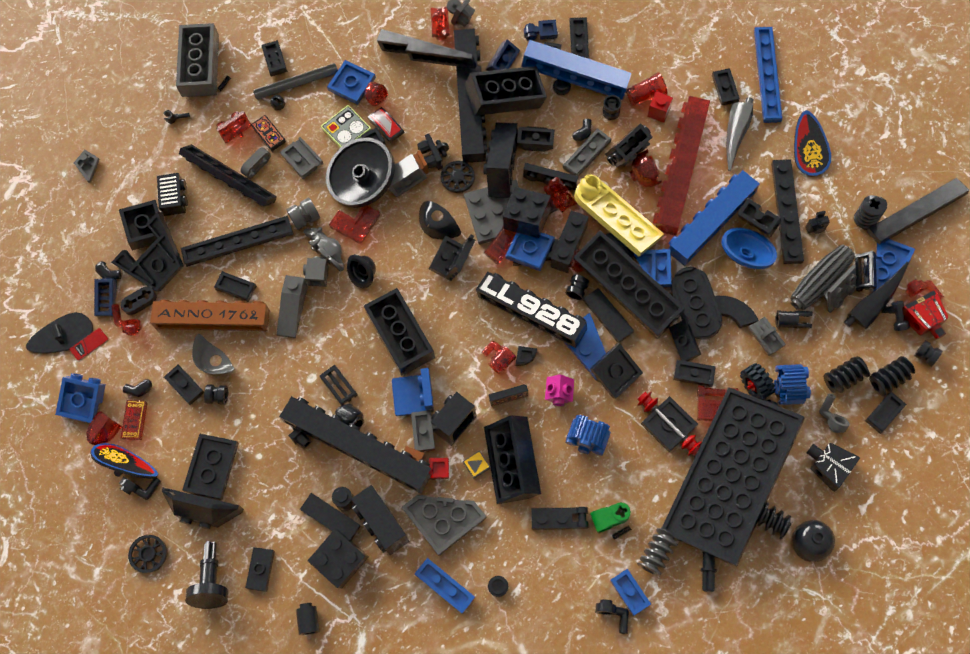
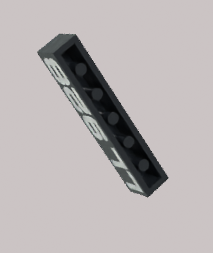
[476,271,587,348]

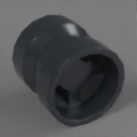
[602,95,621,120]
[565,274,590,300]
[914,340,943,367]
[204,384,229,405]

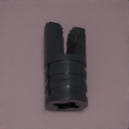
[775,310,813,328]

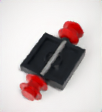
[637,391,702,456]

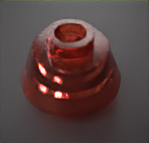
[365,82,388,106]

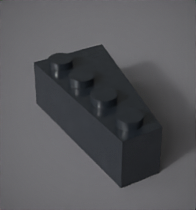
[483,122,518,198]

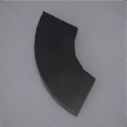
[715,296,759,328]

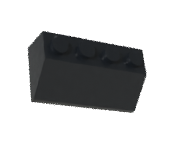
[484,415,541,504]

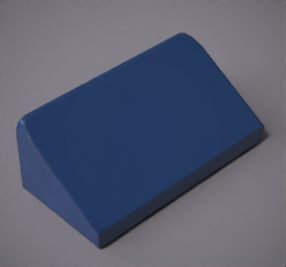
[486,39,520,71]

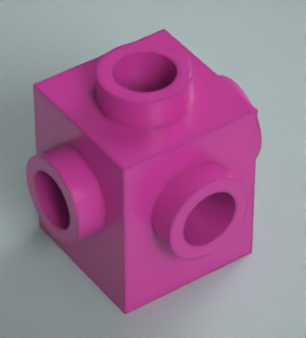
[545,374,574,406]

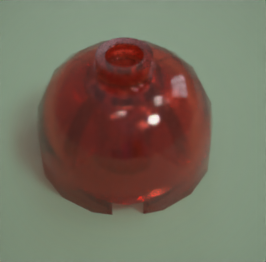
[629,149,663,187]

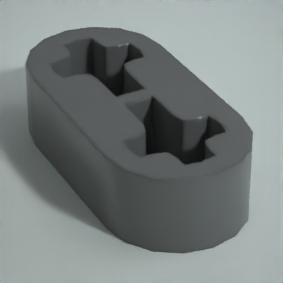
[240,147,271,178]

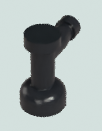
[881,301,910,331]

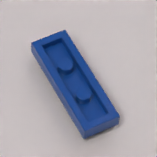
[415,558,475,614]

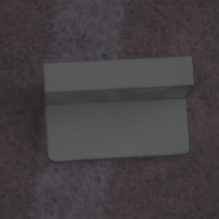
[389,154,427,197]

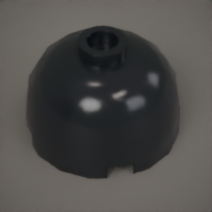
[792,520,835,562]

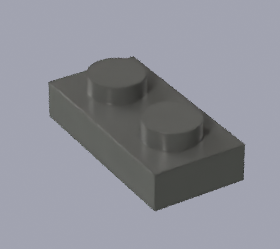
[411,410,435,452]

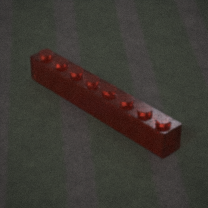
[653,96,710,236]

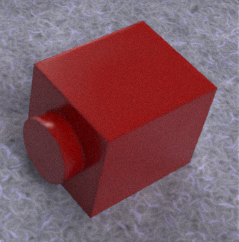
[647,91,673,123]

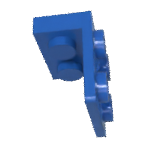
[392,368,434,416]

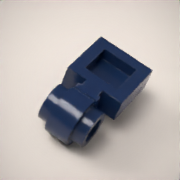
[523,19,558,41]

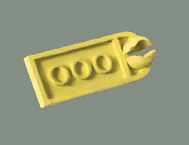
[574,175,664,257]

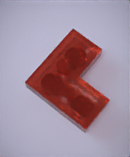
[329,206,380,244]

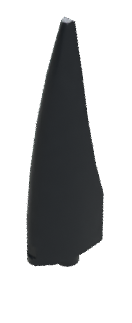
[844,261,909,329]

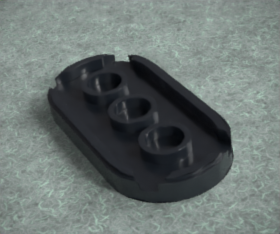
[671,267,722,340]

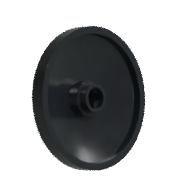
[326,138,395,208]

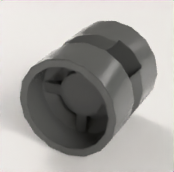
[286,197,320,230]

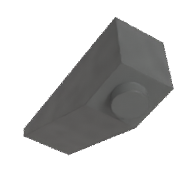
[277,275,308,338]

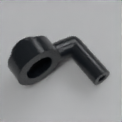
[119,477,161,500]
[595,599,629,634]

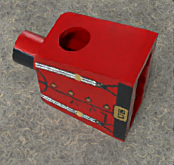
[903,290,948,340]

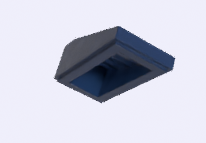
[94,278,117,316]

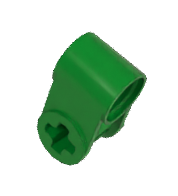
[590,502,631,533]

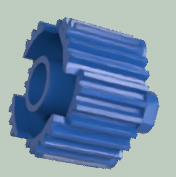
[773,364,811,405]
[565,415,611,456]

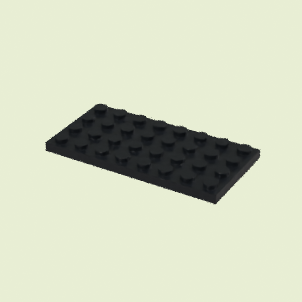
[661,387,805,567]

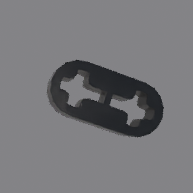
[120,287,157,315]

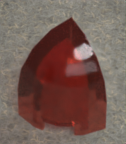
[86,410,122,445]

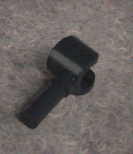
[163,110,190,124]

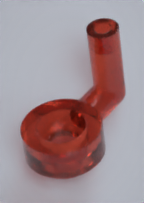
[906,279,944,300]
[111,304,142,336]

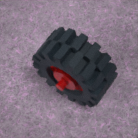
[740,363,775,400]

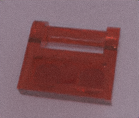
[697,385,739,421]

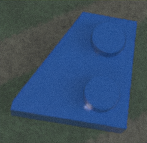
[634,249,672,287]

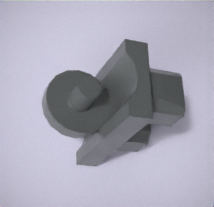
[446,0,475,27]
[748,317,786,356]

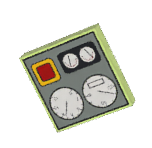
[321,105,371,148]

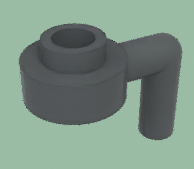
[819,393,850,433]

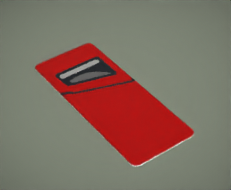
[70,328,108,361]

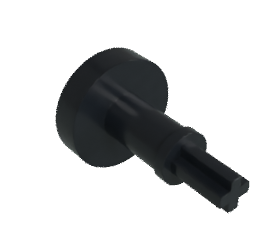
[185,541,228,609]

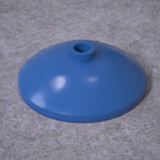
[721,228,777,270]

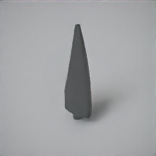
[726,97,754,171]

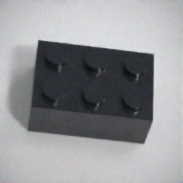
[351,485,410,555]

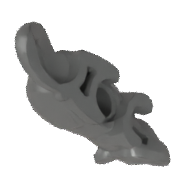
[304,227,344,272]

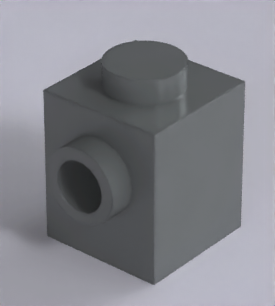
[303,256,329,287]

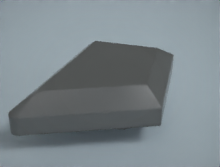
[74,149,100,183]

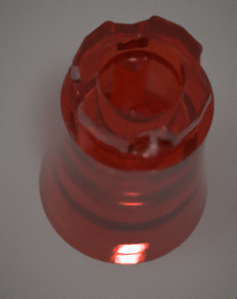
[626,72,668,106]

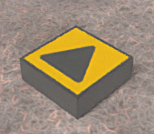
[463,451,490,479]

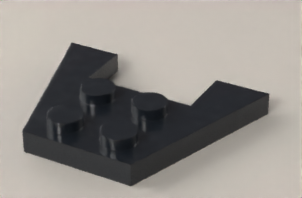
[111,212,184,292]

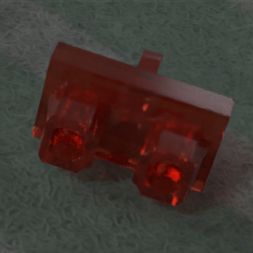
[431,7,450,40]
[216,111,251,143]
[544,177,577,212]

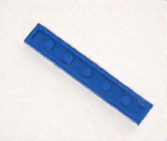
[754,27,782,123]

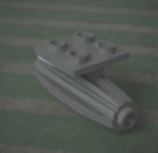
[790,245,857,313]

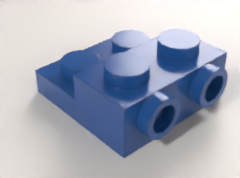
[55,373,106,423]

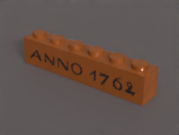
[150,299,270,331]

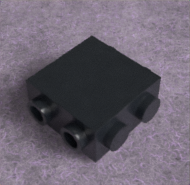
[605,123,653,167]

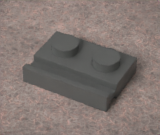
[280,137,323,179]

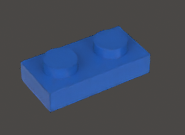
[610,569,651,616]

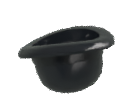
[347,254,376,289]

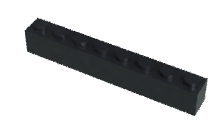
[454,28,488,163]
[279,396,433,494]

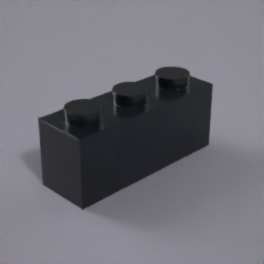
[551,210,589,273]

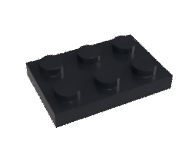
[182,434,239,500]

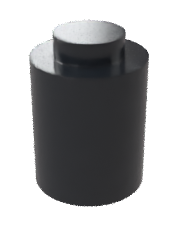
[332,487,354,511]
[296,603,320,635]

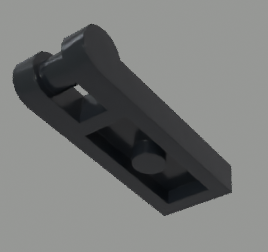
[531,507,589,530]

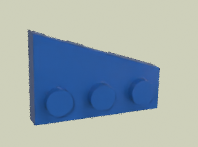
[873,239,915,299]
[564,313,606,380]

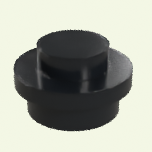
[553,79,571,95]
[488,576,509,597]

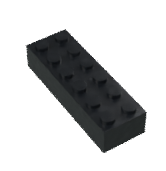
[573,230,685,339]

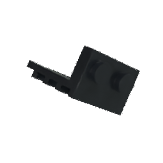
[428,234,476,281]

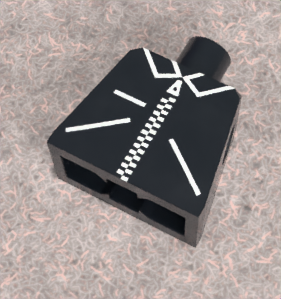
[806,443,860,492]

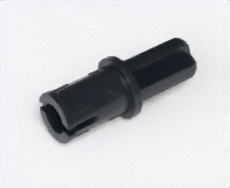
[700,551,717,592]

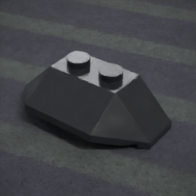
[162,487,244,529]

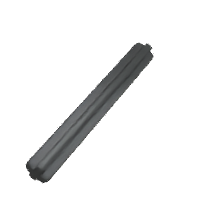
[253,63,338,99]

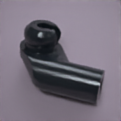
[123,379,152,397]

